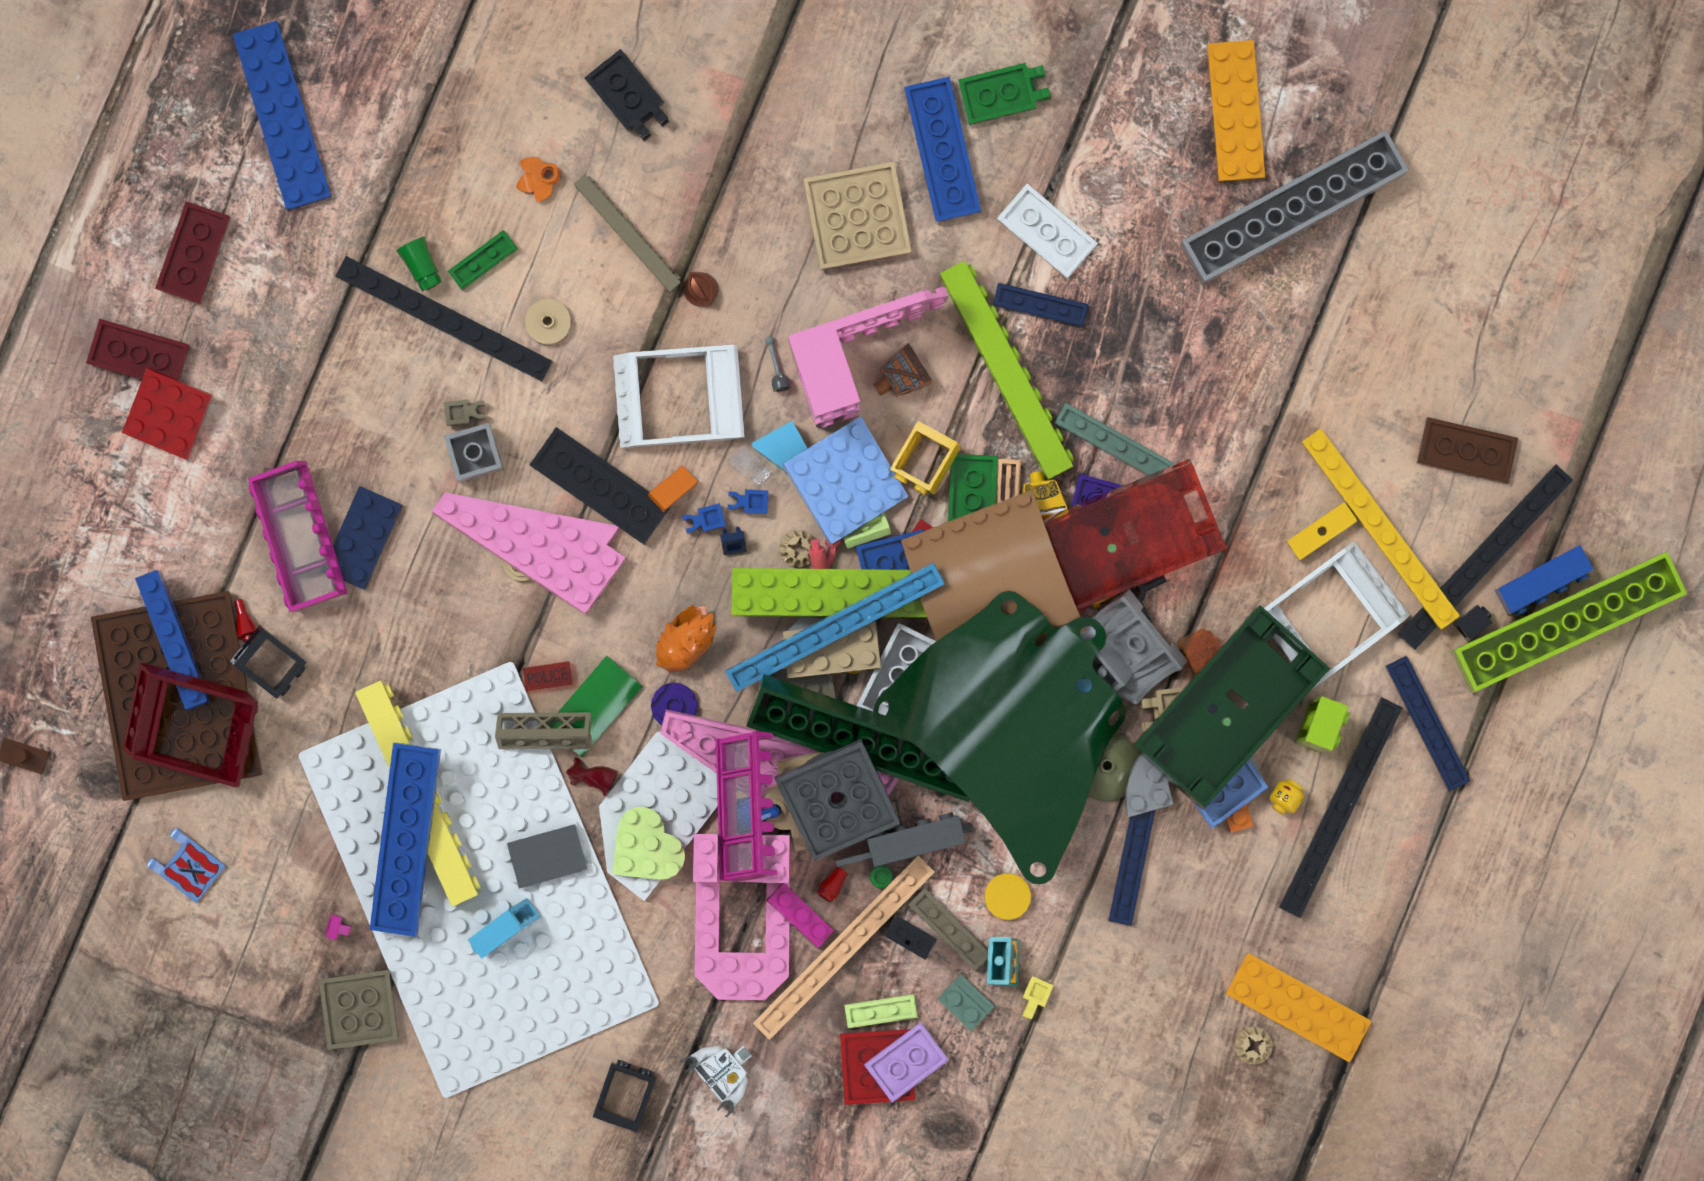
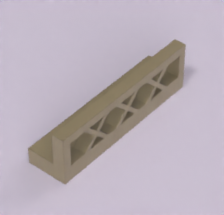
[495,712,592,749]

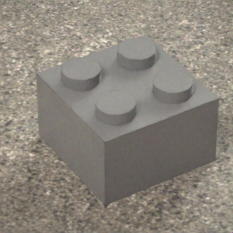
[444,423,504,483]

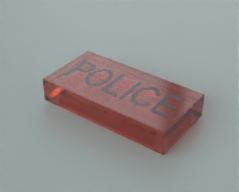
[523,661,573,691]

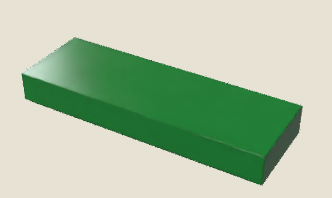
[448,230,518,290]

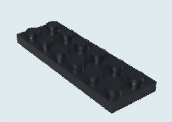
[530,427,671,545]

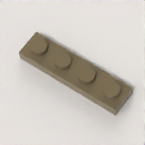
[908,888,988,971]

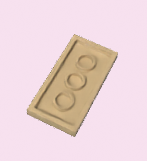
[783,621,882,679]

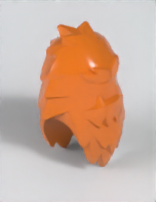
[656,605,717,674]

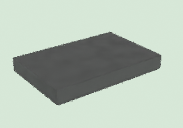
[507,824,588,888]

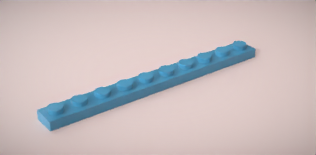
[725,562,945,692]

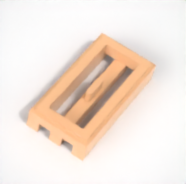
[996,459,1021,503]

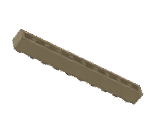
[574,175,681,294]

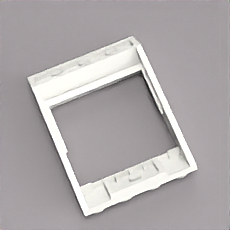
[613,345,745,448]
[1264,541,1410,689]

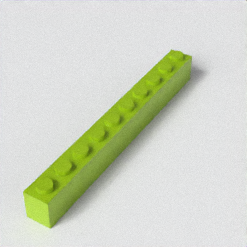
[939,260,1075,481]

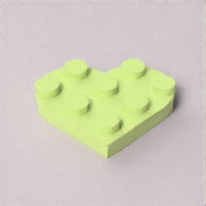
[612,807,685,880]

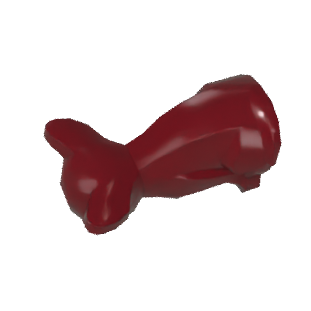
[566,757,618,796]

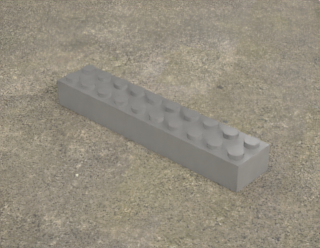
[1180,130,1409,285]

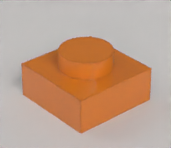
[1226,804,1253,833]

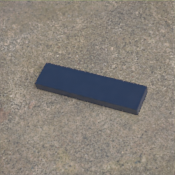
[993,283,1089,328]

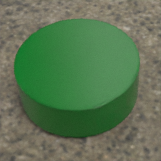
[870,865,893,889]

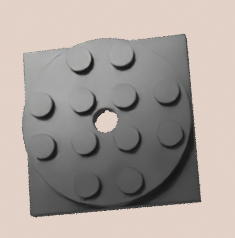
[775,739,900,861]

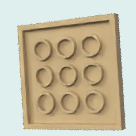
[803,162,912,271]

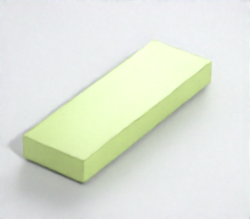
[844,994,918,1028]

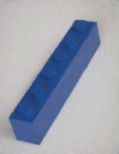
[135,570,212,711]

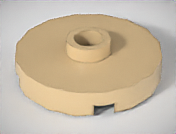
[525,299,571,345]

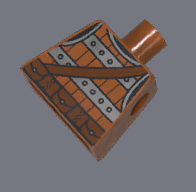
[873,343,932,397]

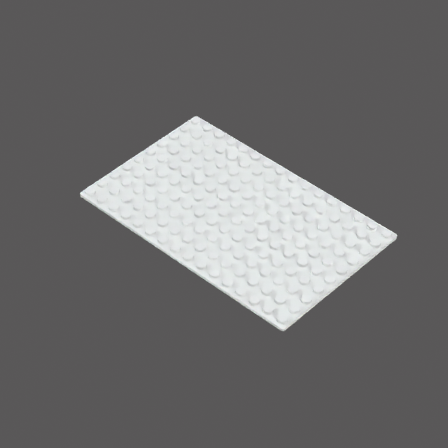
[299,662,659,1098]

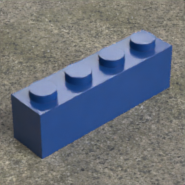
[1494,545,1594,616]

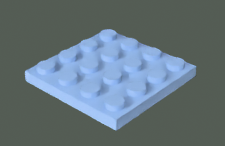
[782,416,908,545]

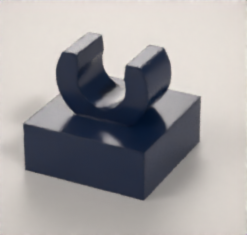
[720,526,747,555]

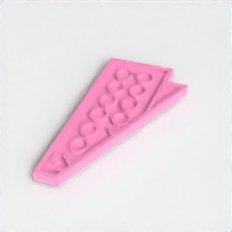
[432,493,626,615]
[661,710,840,802]

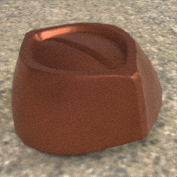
[683,271,718,307]

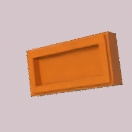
[648,465,698,512]

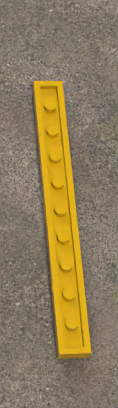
[1302,428,1460,631]

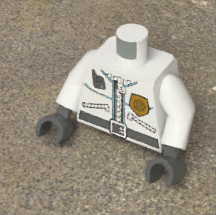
[679,1046,752,1117]

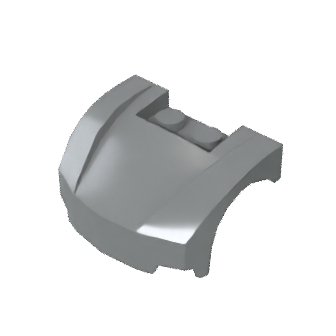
[1080,589,1188,704]

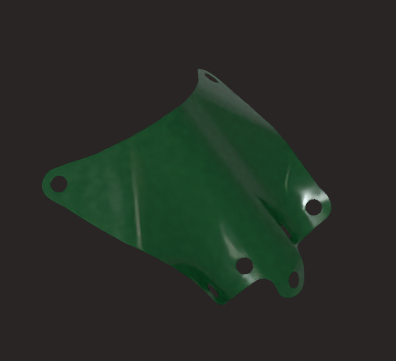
[873,591,1126,885]

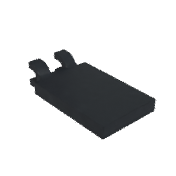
[584,49,669,142]

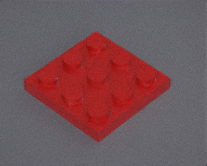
[122,368,213,460]
[840,1029,915,1105]

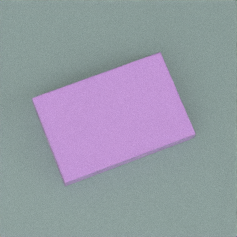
[864,1022,949,1103]

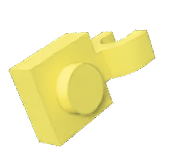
[1022,976,1054,1020]

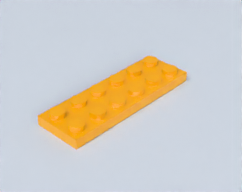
[1207,40,1265,182]
[1225,953,1372,1063]

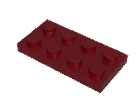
[155,201,231,304]
[86,319,190,381]

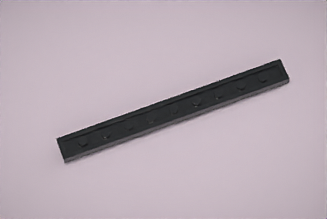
[335,256,553,382]
[1397,464,1573,650]
[1278,697,1403,918]

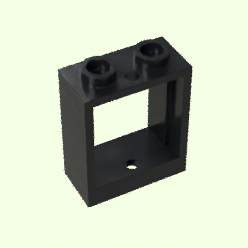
[230,625,307,699]
[884,915,937,960]
[593,1060,657,1132]

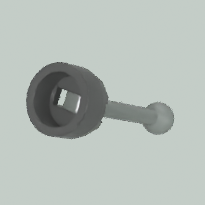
[765,336,791,392]

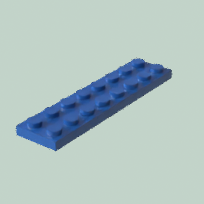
[233,21,332,211]
[369,742,441,937]

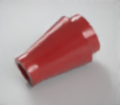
[816,866,848,903]

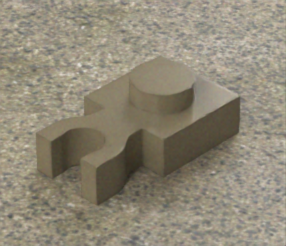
[444,400,486,426]

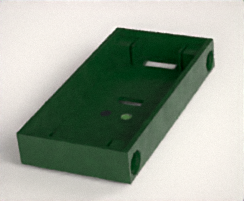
[1132,605,1330,810]

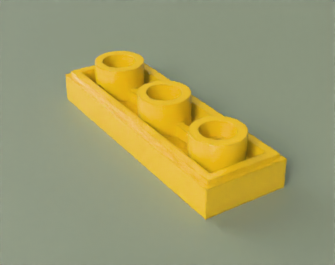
[1286,502,1357,561]

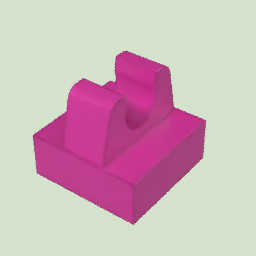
[324,913,351,940]

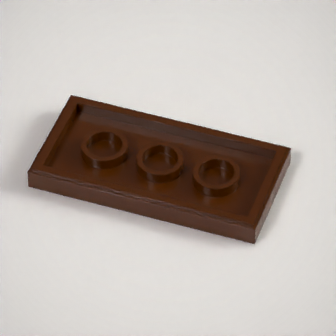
[1416,417,1518,484]

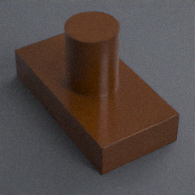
[0,738,50,774]

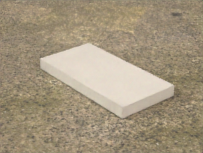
[997,184,1098,279]

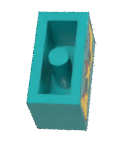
[987,937,1020,987]

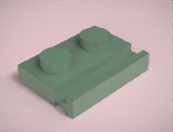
[937,974,995,1031]

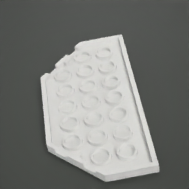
[599,732,718,901]

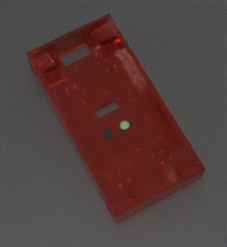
[1043,459,1227,610]

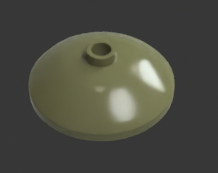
[1088,733,1139,801]

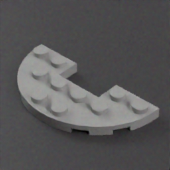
[1125,755,1263,817]

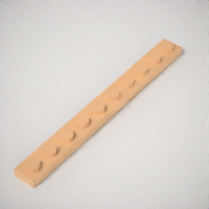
[753,856,934,1040]

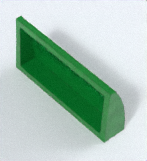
[548,655,643,757]

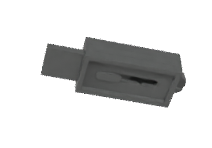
[836,812,974,867]

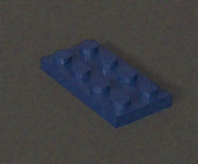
[322,486,403,590]

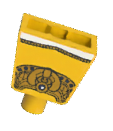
[1022,471,1068,525]

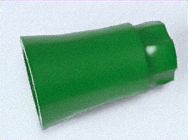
[396,236,442,292]

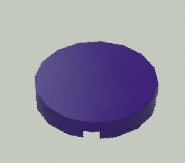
[651,683,698,725]

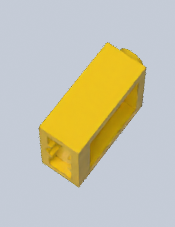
[890,421,962,496]

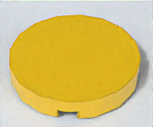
[984,873,1031,920]

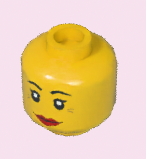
[1269,779,1304,815]

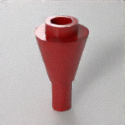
[234,599,257,643]

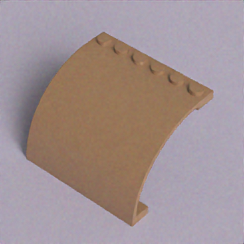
[901,490,1086,646]

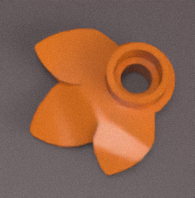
[516,157,561,202]

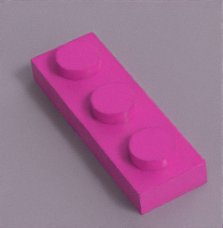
[766,883,834,948]

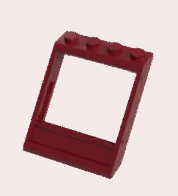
[122,663,258,787]

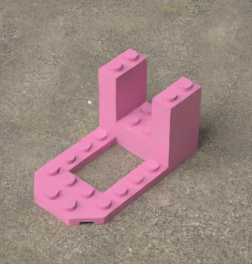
[788,287,948,429]
[693,834,791,1000]

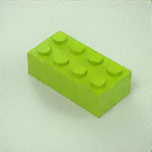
[1295,696,1350,753]

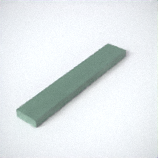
[1054,403,1188,491]

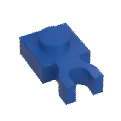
[728,489,769,514]
[682,503,726,534]

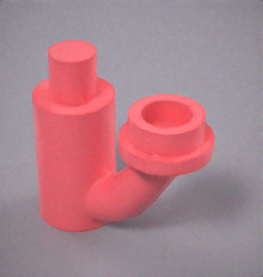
[809,538,842,569]

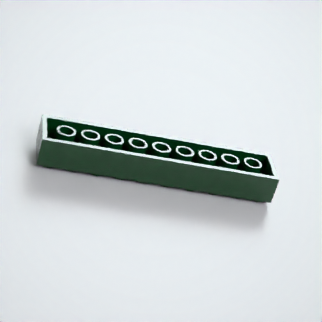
[746,674,970,802]

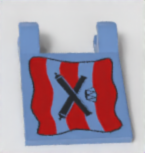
[147,828,226,903]

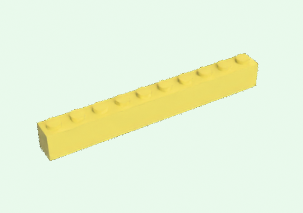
[355,680,481,907]

